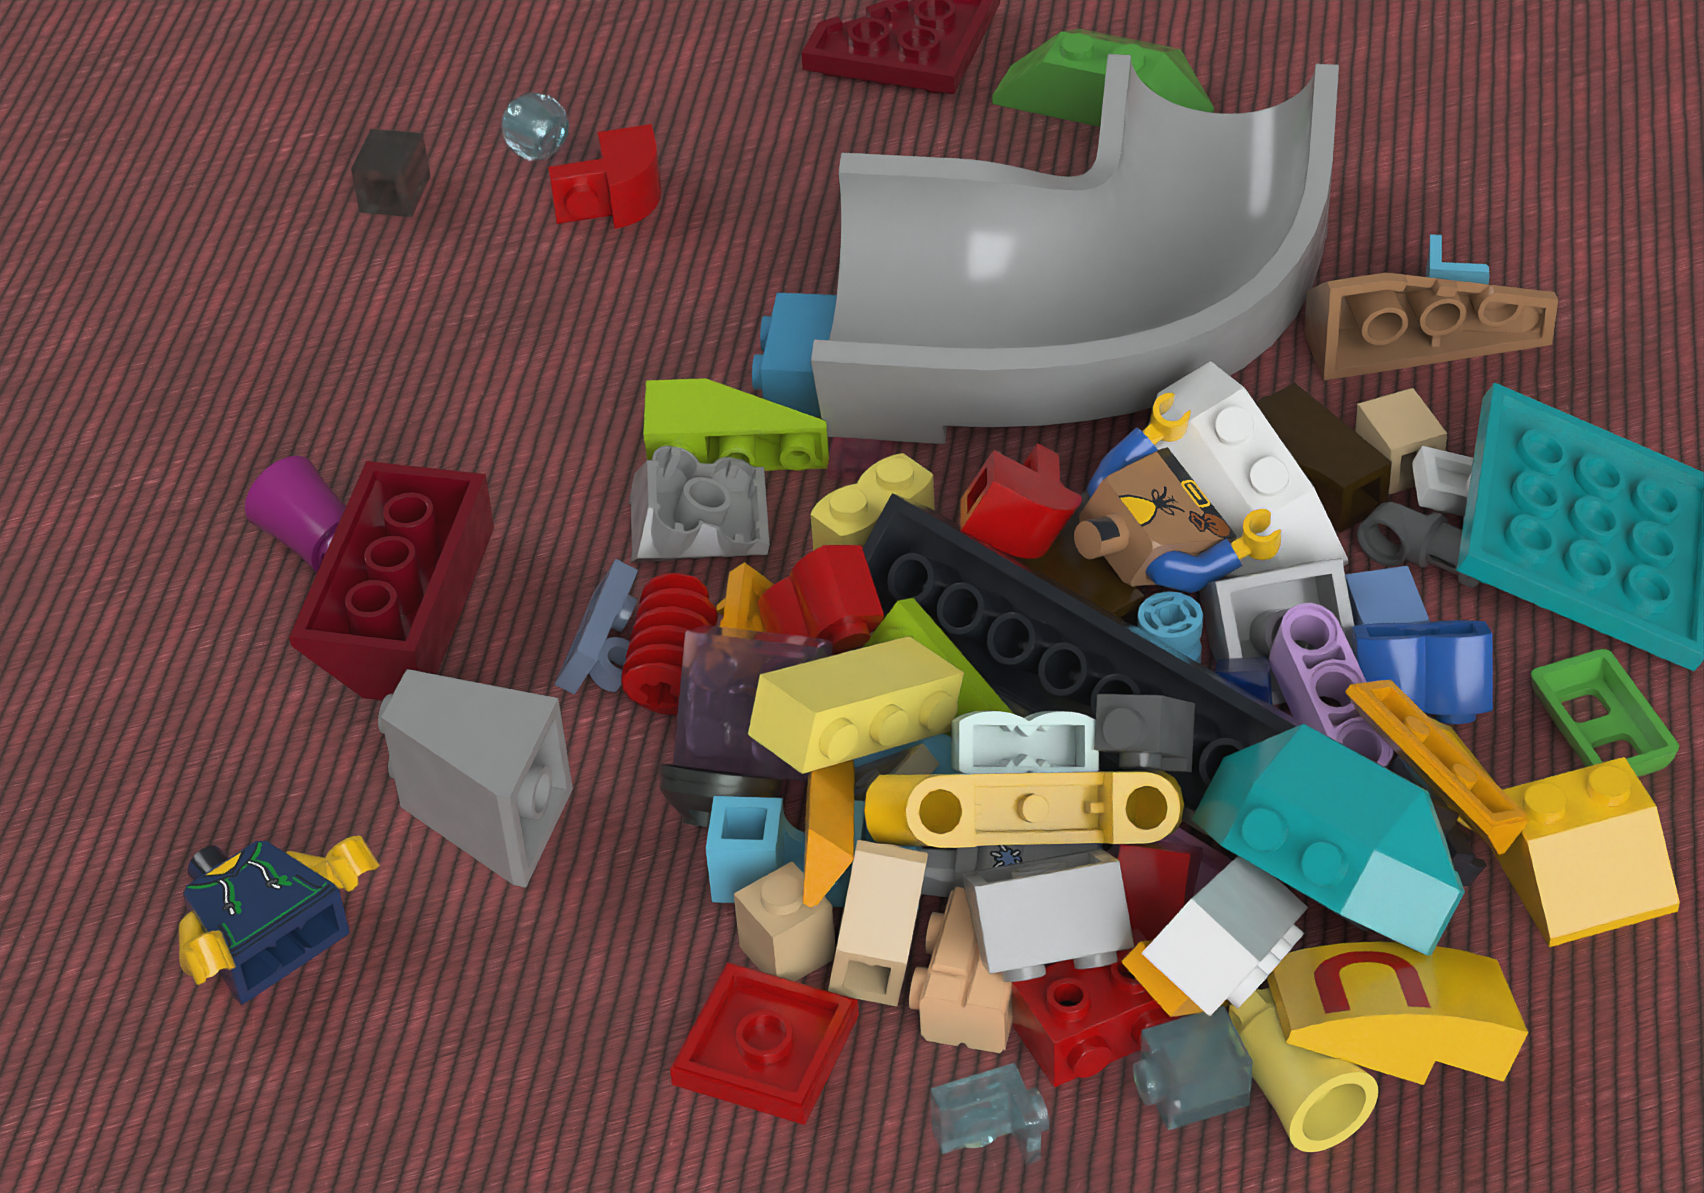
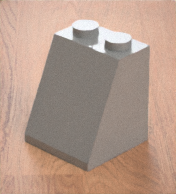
[378,669,573,888]

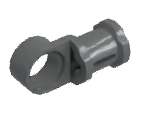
[1357,502,1480,588]

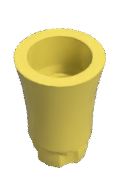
[1222,987,1378,1152]

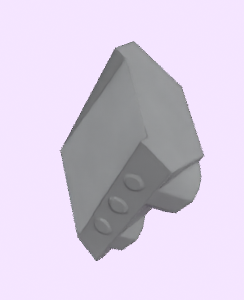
[628,446,770,563]

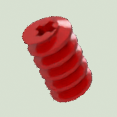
[621,573,718,715]

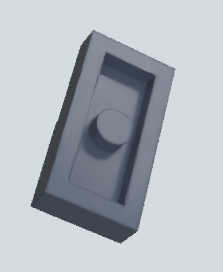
[554,559,638,694]

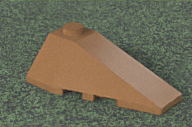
[1304,272,1558,381]

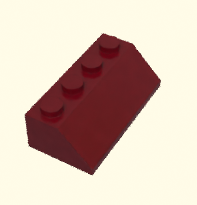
[289,461,494,701]

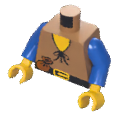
[1074,393,1281,593]

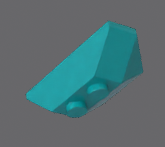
[1192,724,1465,956]

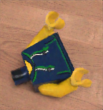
[179,835,380,1005]

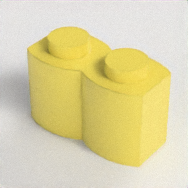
[811,453,935,550]

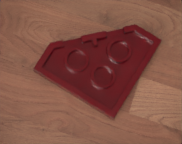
[801,0,1000,94]

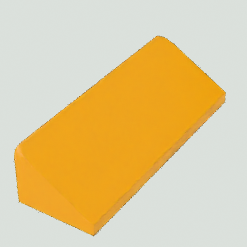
[1345,680,1530,855]
[803,760,855,908]

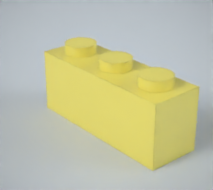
[748,636,964,774]

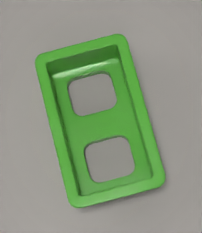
[1531,649,1679,777]

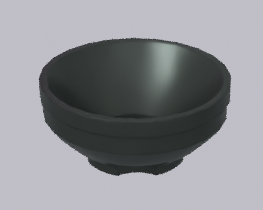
[659,764,783,827]

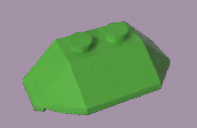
[992,29,1214,127]

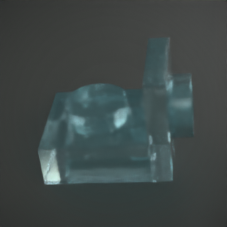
[931,1063,1050,1165]

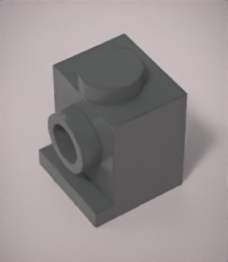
[1094,694,1195,772]

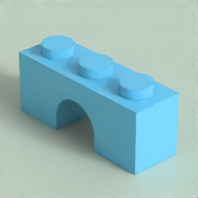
[706,796,923,910]

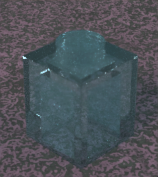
[1133,1006,1253,1130]

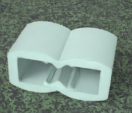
[951,711,1099,774]

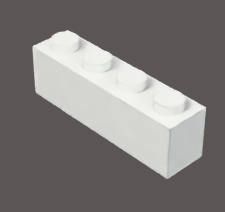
[1142,856,1308,1016]

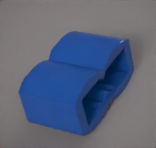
[1352,620,1493,724]

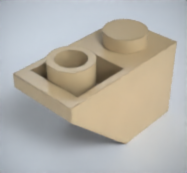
[828,839,928,1006]

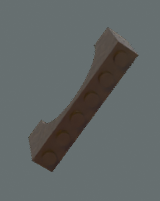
[1012,383,1392,627]

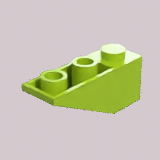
[643,378,830,471]

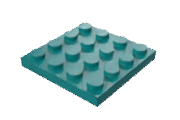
[1456,382,1704,671]

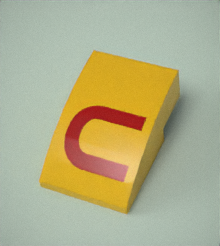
[1267,941,1528,1085]

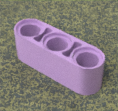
[1269,603,1394,768]

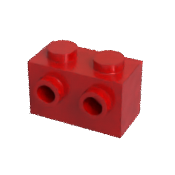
[1012,928,1181,1088]

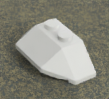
[1149,361,1348,577]

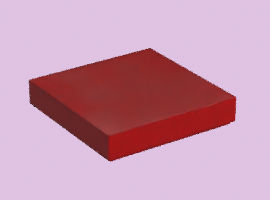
[670,962,859,1125]

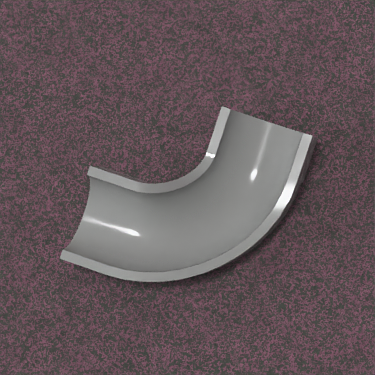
[811,54,1339,444]

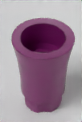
[245,456,346,572]

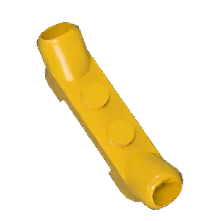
[864,770,1184,848]

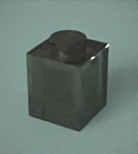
[351,129,431,217]

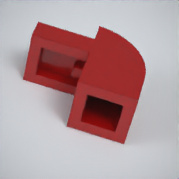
[548,124,662,229]
[960,443,1082,559]

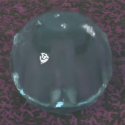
[501,92,569,160]

